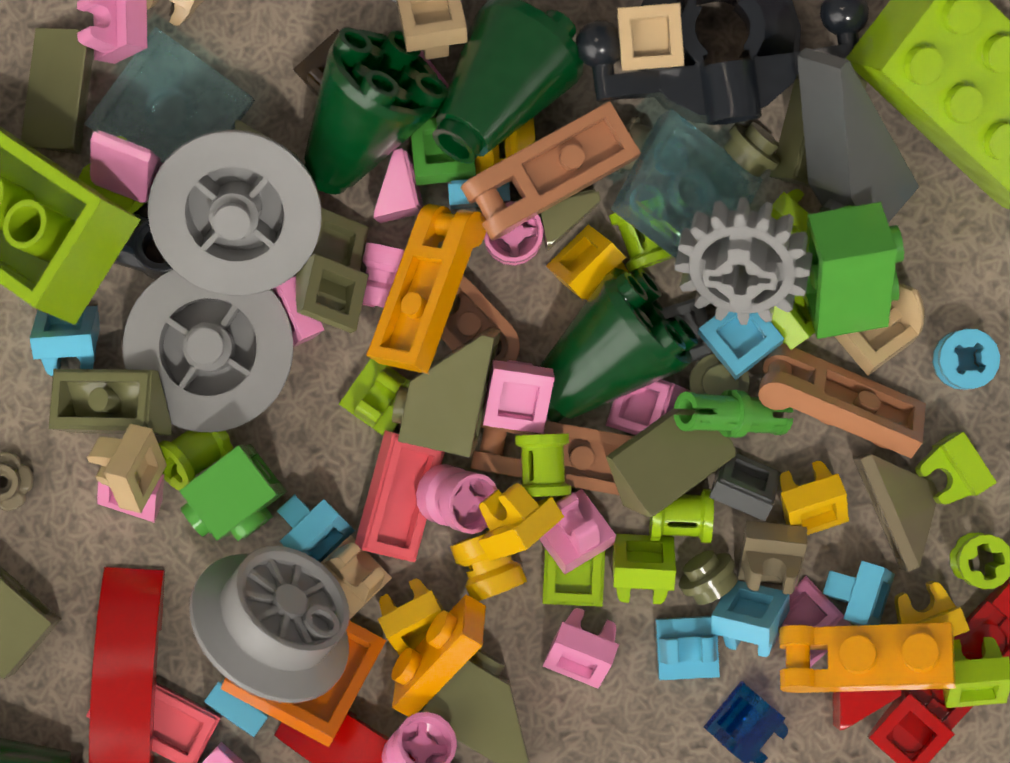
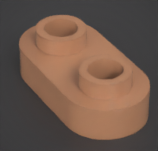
[441,276,520,362]

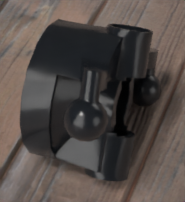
[576,0,869,125]

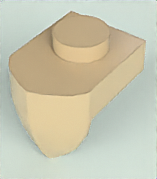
[834,283,925,376]

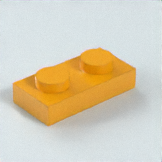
[391,594,486,717]

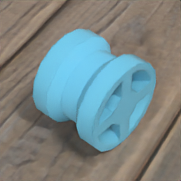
[932,329,1000,390]

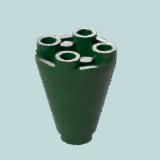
[433,0,584,164]
[304,27,448,195]
[539,267,699,423]

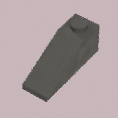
[797,48,919,223]

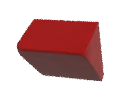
[833,690,902,731]

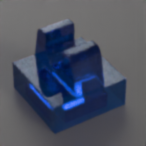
[704,681,788,763]

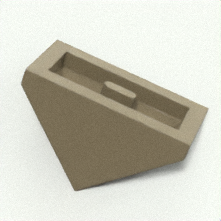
[853,454,938,572]

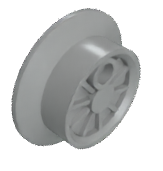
[148,130,322,296]
[123,270,294,432]
[189,546,349,703]

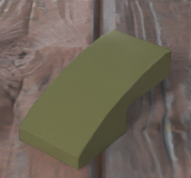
[296,208,369,333]

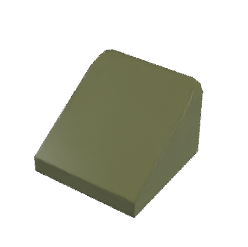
[539,189,600,251]

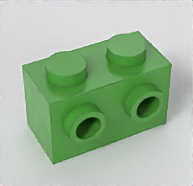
[804,202,904,339]
[179,444,287,541]

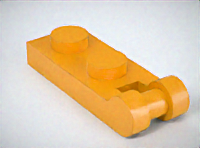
[366,204,486,374]
[779,622,956,693]

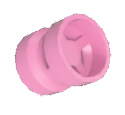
[484,201,544,266]
[362,243,405,308]
[416,464,498,534]
[381,712,457,763]

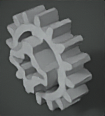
[674,197,812,325]

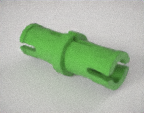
[674,390,793,438]

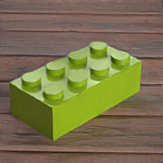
[845,0,1010,210]
[0,126,140,325]

